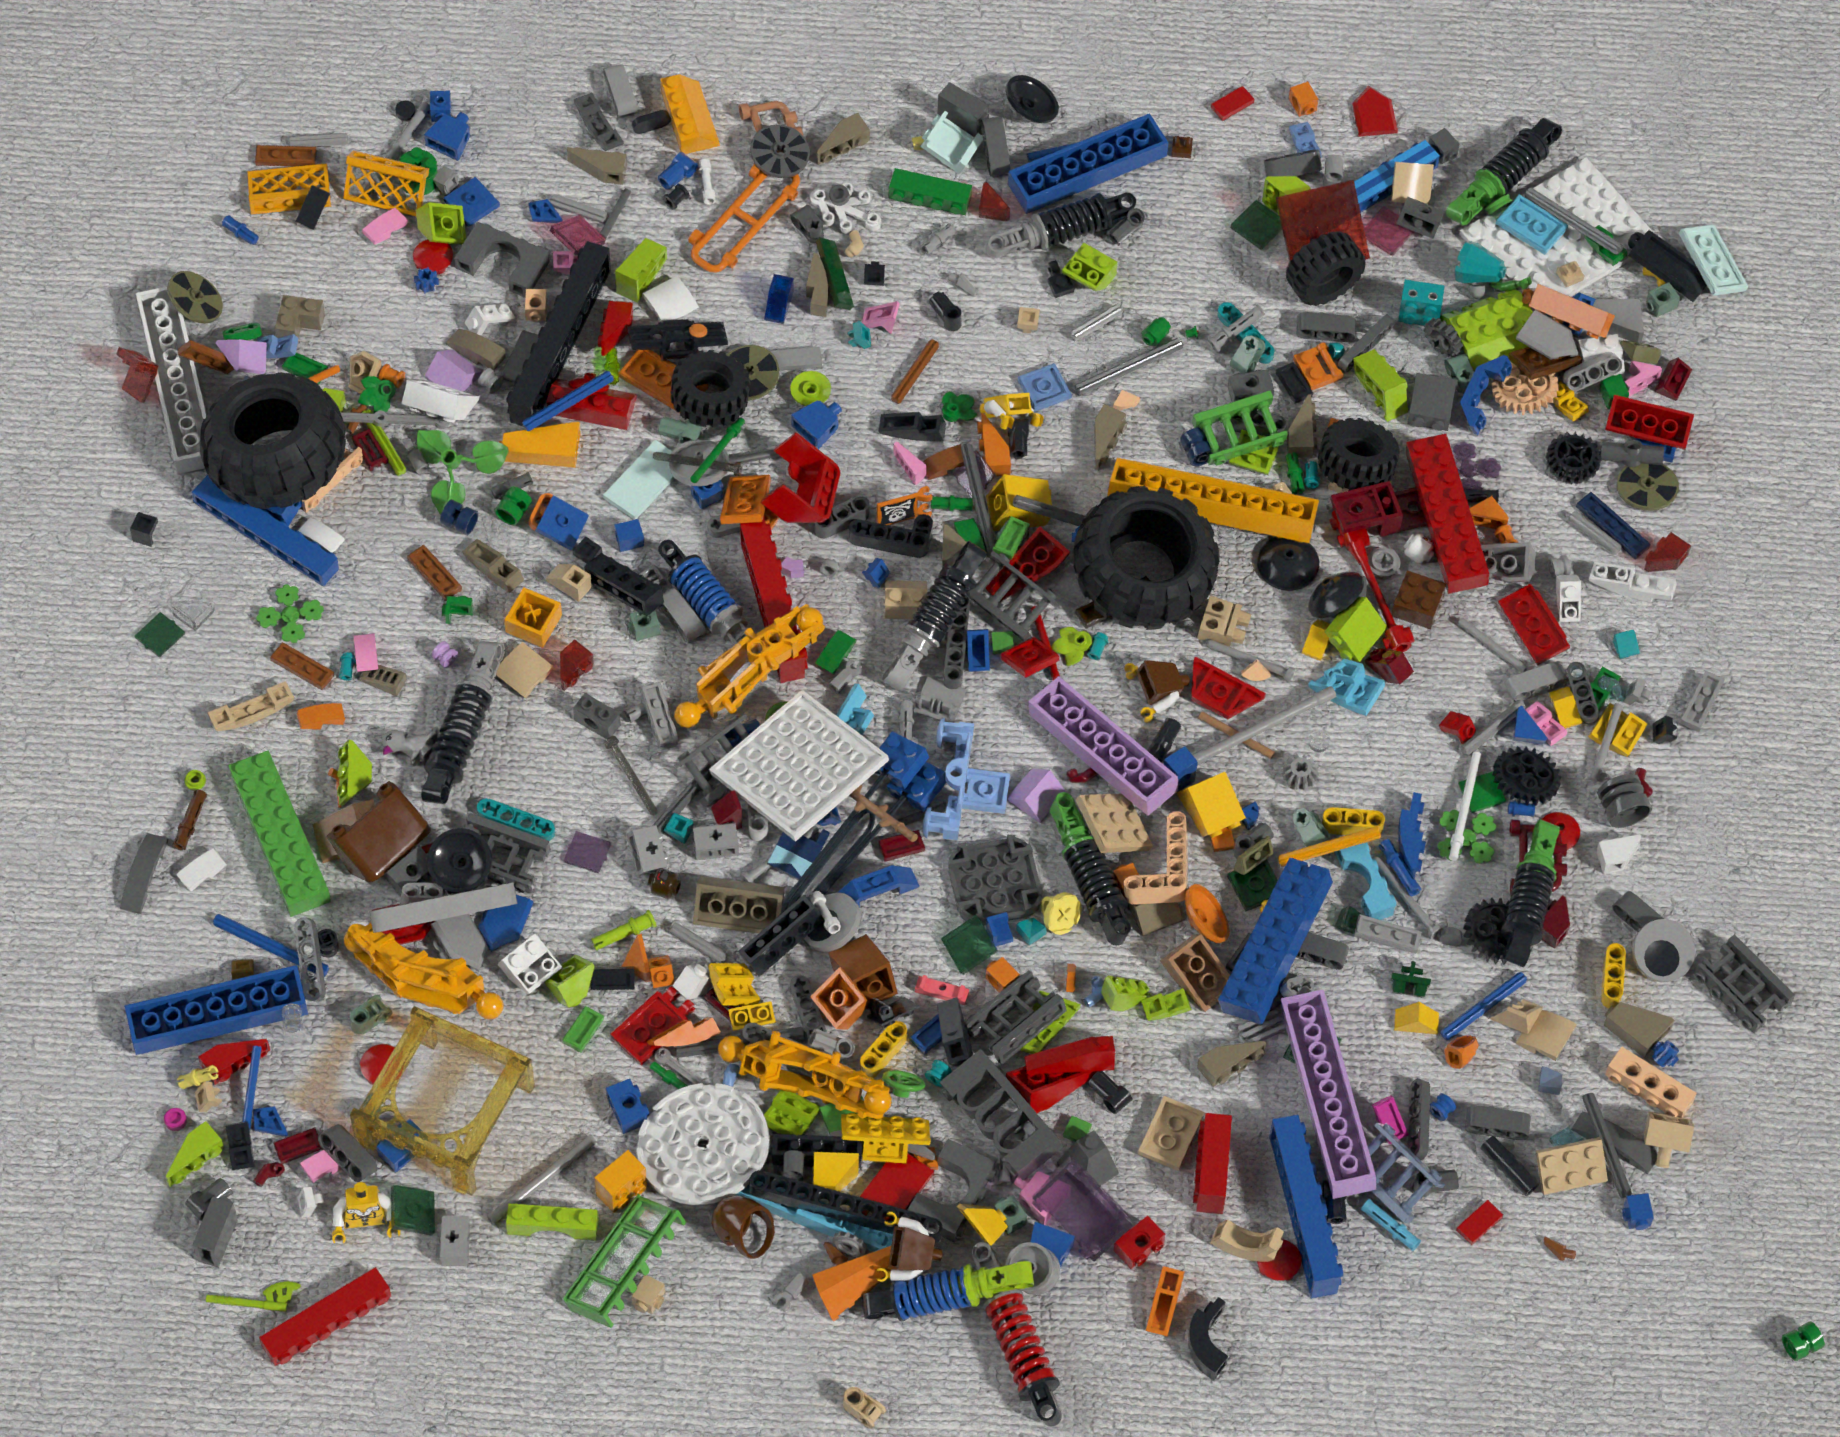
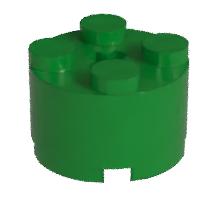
[399,147,438,195]

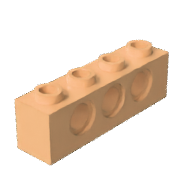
[1605,1047,1697,1118]

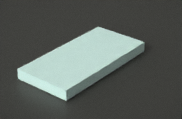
[1679,224,1748,296]
[603,440,675,520]

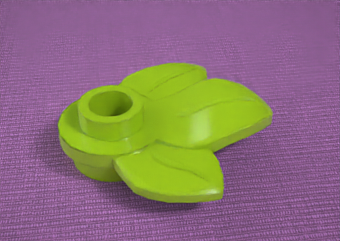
[1051,627,1092,666]

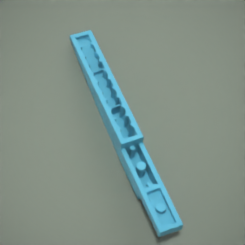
[736,1181,893,1252]

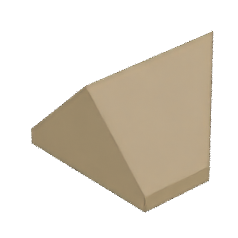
[348,351,382,394]
[1489,999,1543,1034]

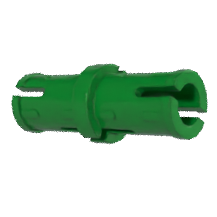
[1285,452,1305,494]
[931,495,973,512]

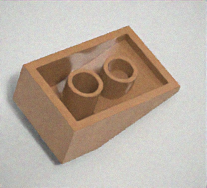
[312,799,375,863]
[1160,934,1230,1012]

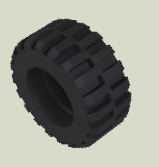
[1286,231,1366,306]
[670,350,750,428]
[1318,418,1400,491]

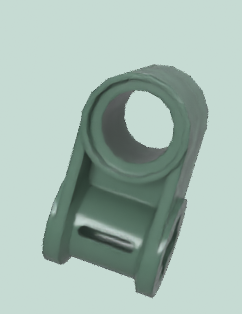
[1230,336,1265,374]
[1444,354,1474,394]
[1293,808,1330,847]
[350,995,392,1034]

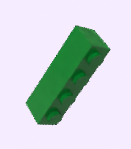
[889,168,972,216]

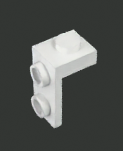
[465,304,515,335]

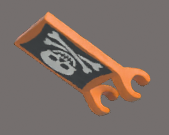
[876,486,932,525]

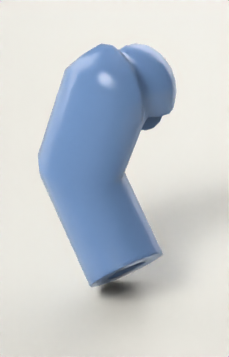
[1083,976,1104,1008]
[722,1064,740,1087]

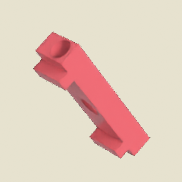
[915,975,969,1006]

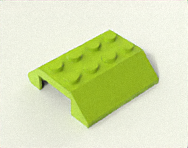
[1440,290,1533,372]

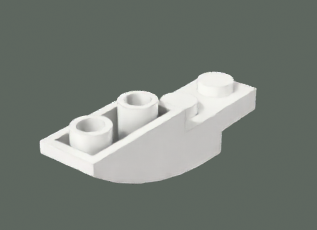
[1589,562,1677,602]

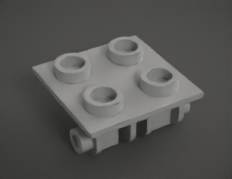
[913,677,967,723]

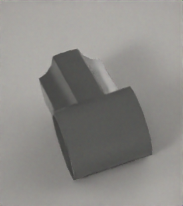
[1107,208,1145,246]
[1233,822,1274,859]
[783,1150,804,1182]
[1412,1169,1459,1197]
[185,1178,233,1221]

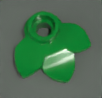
[358,376,396,414]
[942,391,978,422]

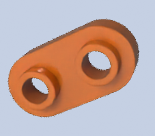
[528,493,553,531]

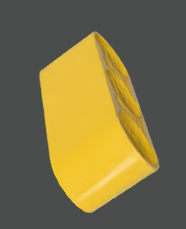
[1322,807,1385,835]
[1601,943,1626,1008]
[860,1021,907,1078]

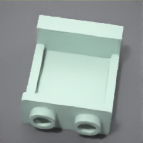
[920,111,983,174]

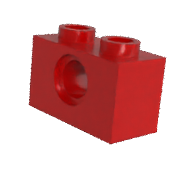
[1113,1215,1166,1269]

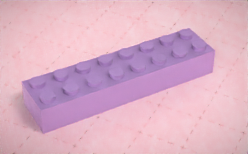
[1028,676,1178,816]

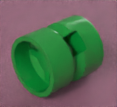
[494,486,532,526]
[1782,1321,1825,1361]

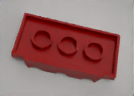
[1498,583,1570,665]

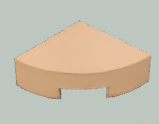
[1113,390,1140,411]
[1241,659,1271,681]

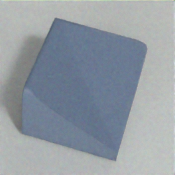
[1538,1066,1562,1095]

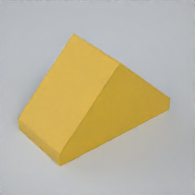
[1302,619,1330,661]
[1548,686,1582,729]
[1394,1002,1439,1034]

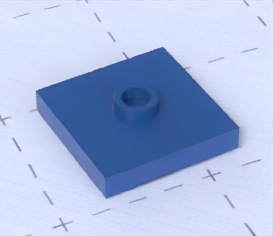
[443,177,500,227]
[535,495,589,551]

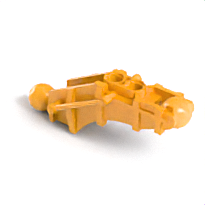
[674,604,825,728]
[344,923,504,1019]
[718,1031,892,1119]

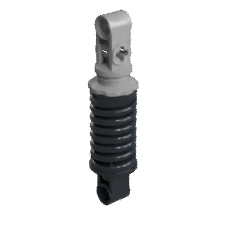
[986,193,1136,258]
[882,541,987,692]

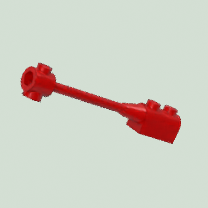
[1329,506,1415,652]

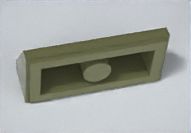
[1620,340,1662,364]
[1234,836,1274,875]

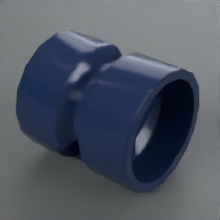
[1180,428,1213,467]
[440,499,479,536]

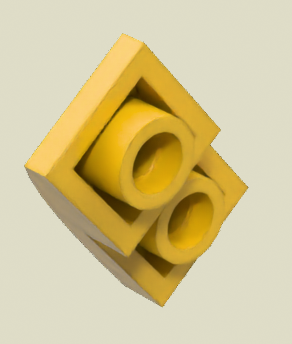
[1553,381,1589,422]
[728,1001,776,1031]

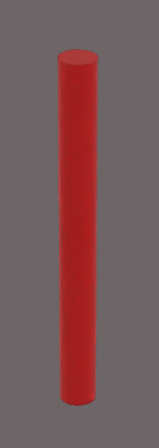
[1031,606,1060,680]

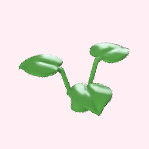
[417,430,509,515]

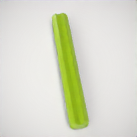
[362,409,406,476]

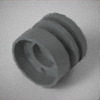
[1597,774,1652,828]

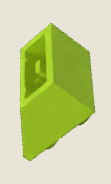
[1262,176,1311,225]
[1062,243,1118,292]

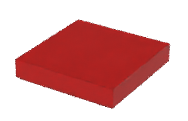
[1001,637,1060,678]

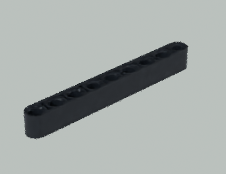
[749,1170,943,1244]

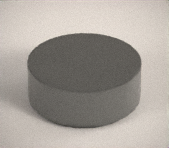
[829,185,850,206]
[1440,927,1463,946]

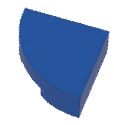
[1241,801,1259,830]

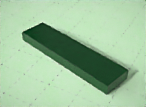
[815,237,854,310]

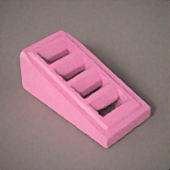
[894,441,926,485]

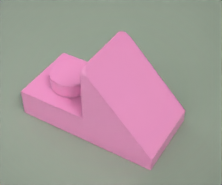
[862,301,900,334]
[1624,361,1662,397]

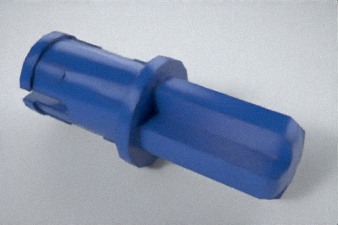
[222,215,259,245]

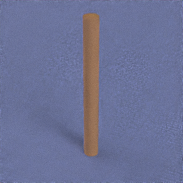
[1198,711,1275,759]

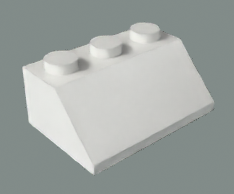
[402,380,479,423]

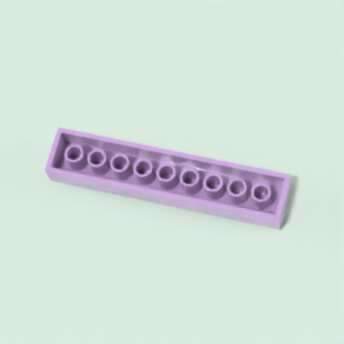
[1281,990,1376,1199]

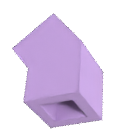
[781,556,804,578]

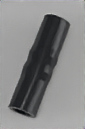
[1147,717,1182,763]
[1480,1136,1539,1196]

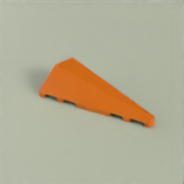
[812,1246,892,1322]

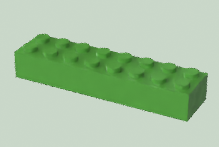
[228,750,331,917]

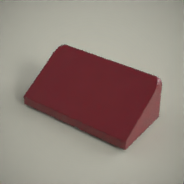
[1654,357,1692,401]

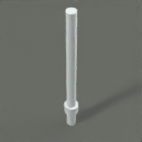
[1449,751,1481,861]

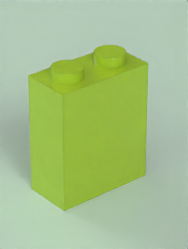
[1324,597,1387,662]

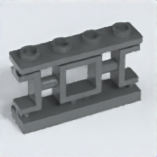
[459,813,551,893]
[1694,934,1795,1033]
[965,970,1067,1064]

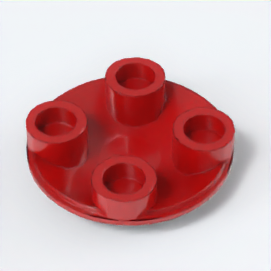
[413,239,453,274]
[360,1044,404,1085]
[1257,1239,1302,1281]

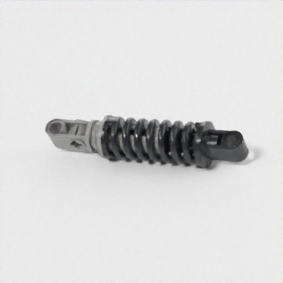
[421,641,505,804]

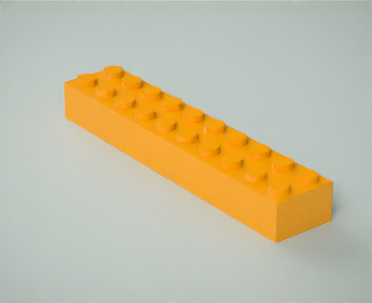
[1107,458,1319,543]

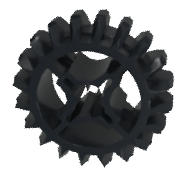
[1545,431,1602,485]

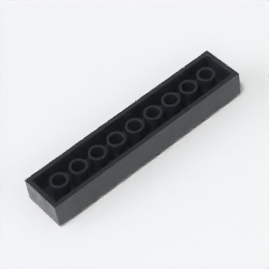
[506,241,611,427]

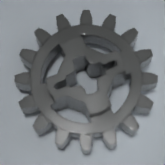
[1423,318,1463,357]

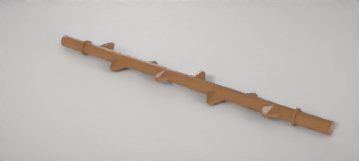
[849,784,918,842]

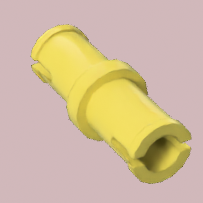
[177,1065,218,1089]

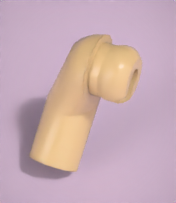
[845,230,864,258]

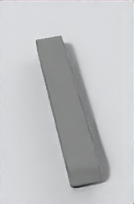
[369,882,518,933]

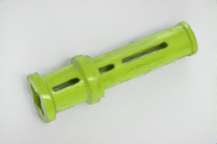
[591,909,657,951]

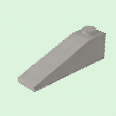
[1481,542,1536,583]

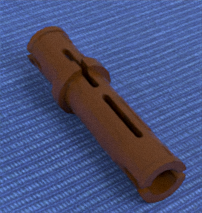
[172,789,207,851]

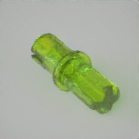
[604,347,620,386]

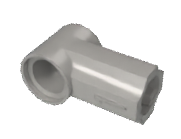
[1323,156,1343,193]
[808,1029,855,1060]

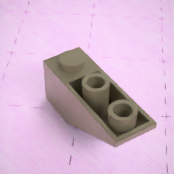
[817,113,870,165]
[567,147,627,185]
[1287,395,1317,458]
[1094,404,1128,470]
[1197,1041,1267,1087]

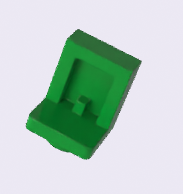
[442,596,474,624]

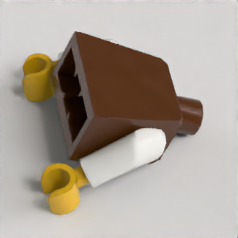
[1124,657,1190,723]
[876,1212,943,1282]

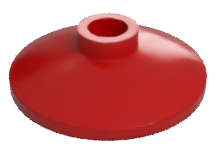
[569,373,610,393]
[1541,812,1580,850]

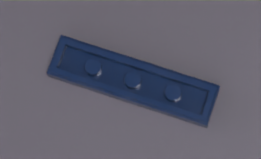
[1576,492,1651,560]

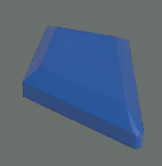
[528,199,563,224]
[253,1106,288,1137]

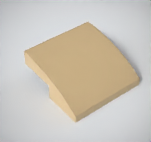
[1391,162,1434,205]
[496,642,554,698]
[1516,1010,1577,1061]

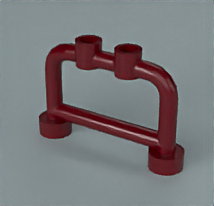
[1509,819,1567,895]

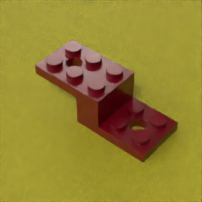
[1330,481,1427,537]

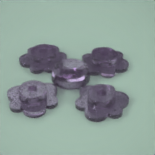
[1453,441,1501,496]

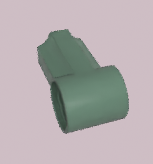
[658,417,702,444]

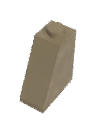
[1604,1002,1675,1058]

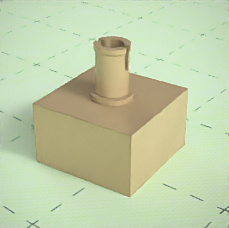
[1643,1111,1694,1168]

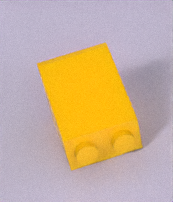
[986,474,1052,531]
[1176,772,1246,838]

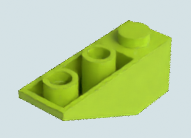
[166,1121,224,1187]

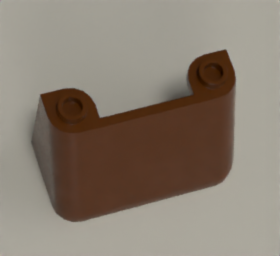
[326,781,431,882]

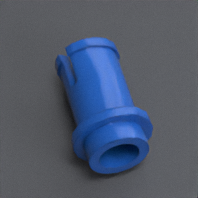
[1508,800,1535,817]

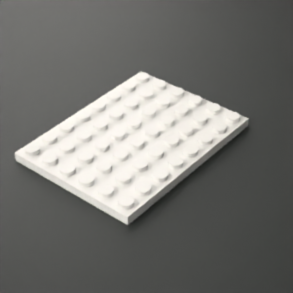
[1459,157,1654,312]

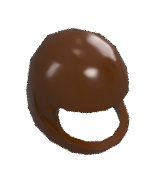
[711,1195,775,1259]

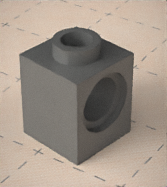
[1428,128,1460,164]

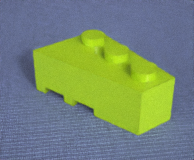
[615,238,667,303]
[1353,349,1408,422]

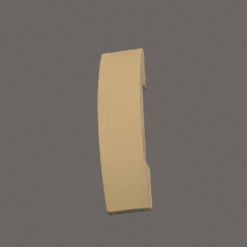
[207,681,294,731]

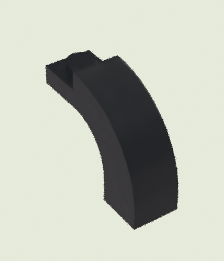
[1188,1297,1228,1381]

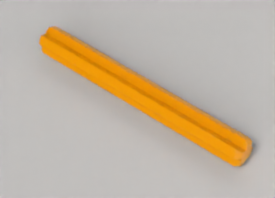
[1278,826,1381,867]

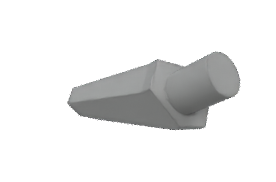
[949,273,976,296]

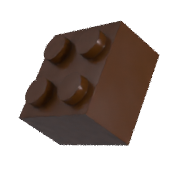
[1392,570,1447,630]

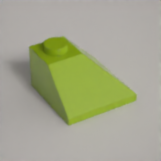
[416,202,466,245]
[544,954,595,1008]

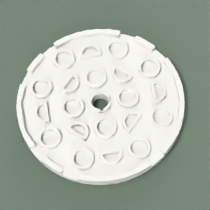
[637,1083,769,1205]

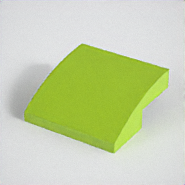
[1229,430,1280,475]
[764,1090,821,1135]

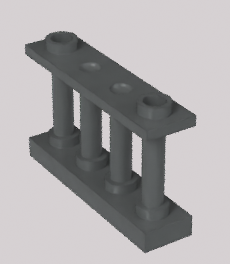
[968,551,1059,642]
[674,714,749,806]

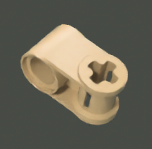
[843,1387,886,1429]

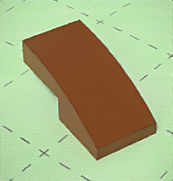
[923,444,965,480]

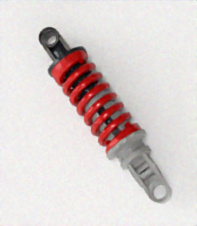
[972,1242,1062,1427]

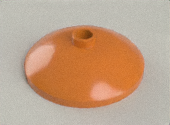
[1185,884,1230,943]

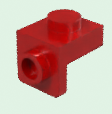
[1439,711,1476,744]

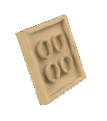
[1076,794,1153,853]

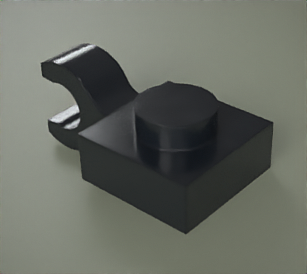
[1048,260,1074,298]

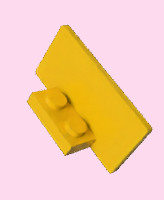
[841,1113,931,1163]

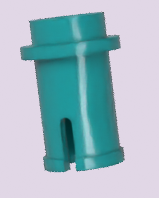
[1304,461,1321,489]
[1087,632,1109,660]
[339,652,356,681]

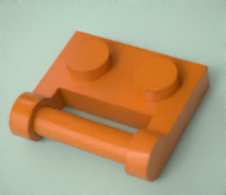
[1293,342,1344,390]

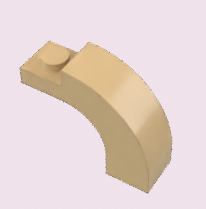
[1210,1219,1284,1262]

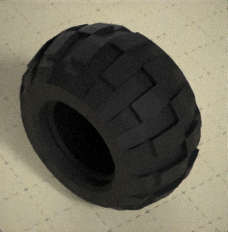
[200,372,346,509]
[1072,486,1220,630]

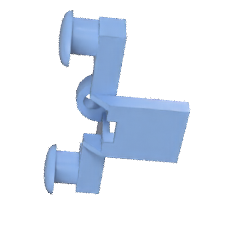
[923,718,1010,840]

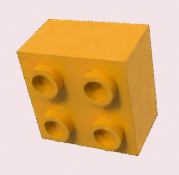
[504,587,562,648]
[594,1150,647,1213]

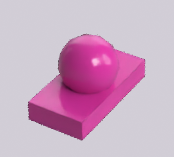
[1372,1095,1409,1145]

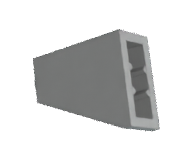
[1593,299,1644,343]

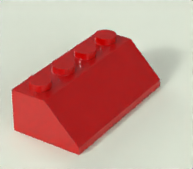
[547,379,637,430]
[1605,395,1694,450]

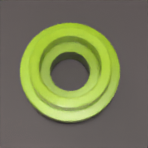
[184,770,206,791]

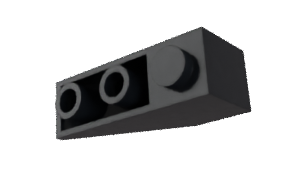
[937,997,974,1066]

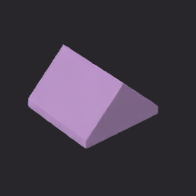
[216,340,267,374]
[425,350,483,392]
[1007,768,1066,823]

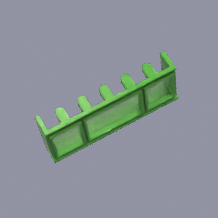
[563,1194,686,1328]

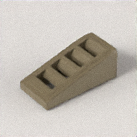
[359,665,407,697]

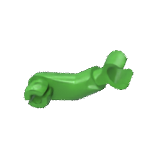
[1489,276,1532,291]

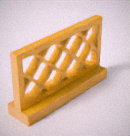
[343,150,429,216]
[247,163,331,215]

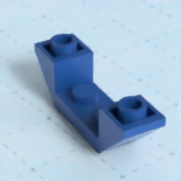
[1460,355,1512,435]
[837,865,919,908]

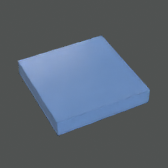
[1018,363,1072,412]

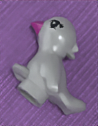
[382,727,439,767]

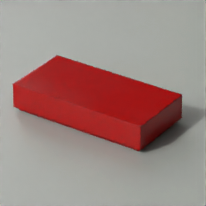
[1211,86,1255,121]
[1456,1200,1504,1245]

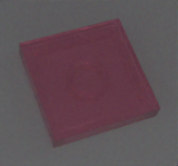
[1360,206,1415,256]
[549,215,606,256]

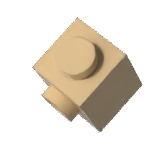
[632,1275,665,1314]

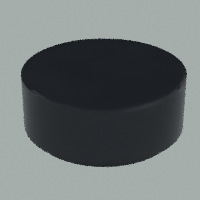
[395,100,416,121]

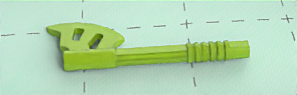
[206,1281,301,1312]

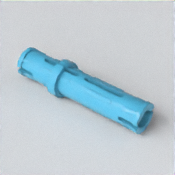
[1361,1199,1421,1251]

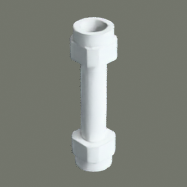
[698,159,716,205]
[810,891,841,934]

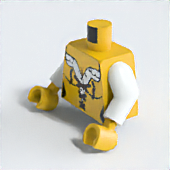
[980,393,1044,430]
[332,1182,401,1244]

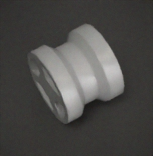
[478,368,504,394]
[1548,555,1571,578]

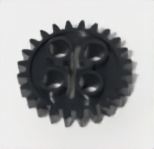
[1492,746,1562,806]
[1463,897,1509,965]

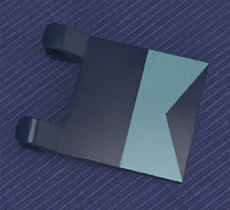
[767,829,830,880]

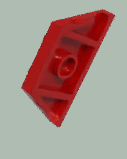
[1191,656,1266,720]

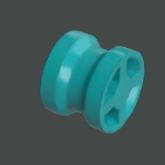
[925,1060,952,1087]

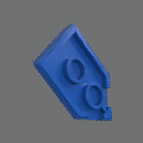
[478,895,534,952]

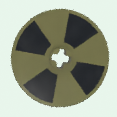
[167,271,223,324]
[724,345,780,401]
[1617,463,1679,511]

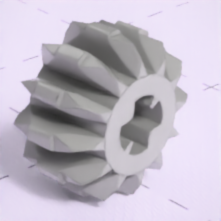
[1283,753,1319,790]

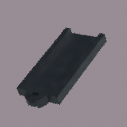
[1628,230,1707,302]

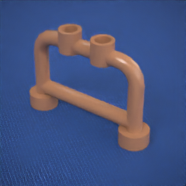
[738,101,803,153]

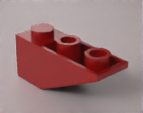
[598,301,633,356]
[198,1039,270,1085]

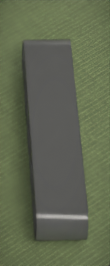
[943,596,970,689]

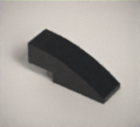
[878,412,946,441]

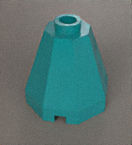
[1455,241,1507,283]

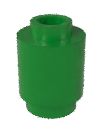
[1141,317,1171,346]

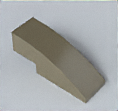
[806,253,828,317]
[446,329,506,370]
[462,539,524,593]

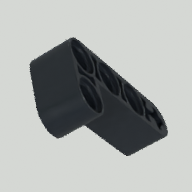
[849,514,933,558]

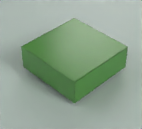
[991,631,1014,654]
[1063,1116,1092,1142]

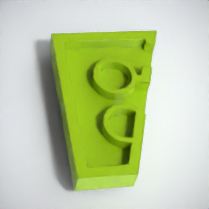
[1020,990,1081,1054]

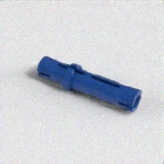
[1378,839,1422,896]

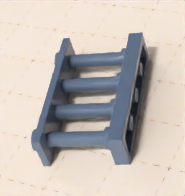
[1368,1123,1445,1224]

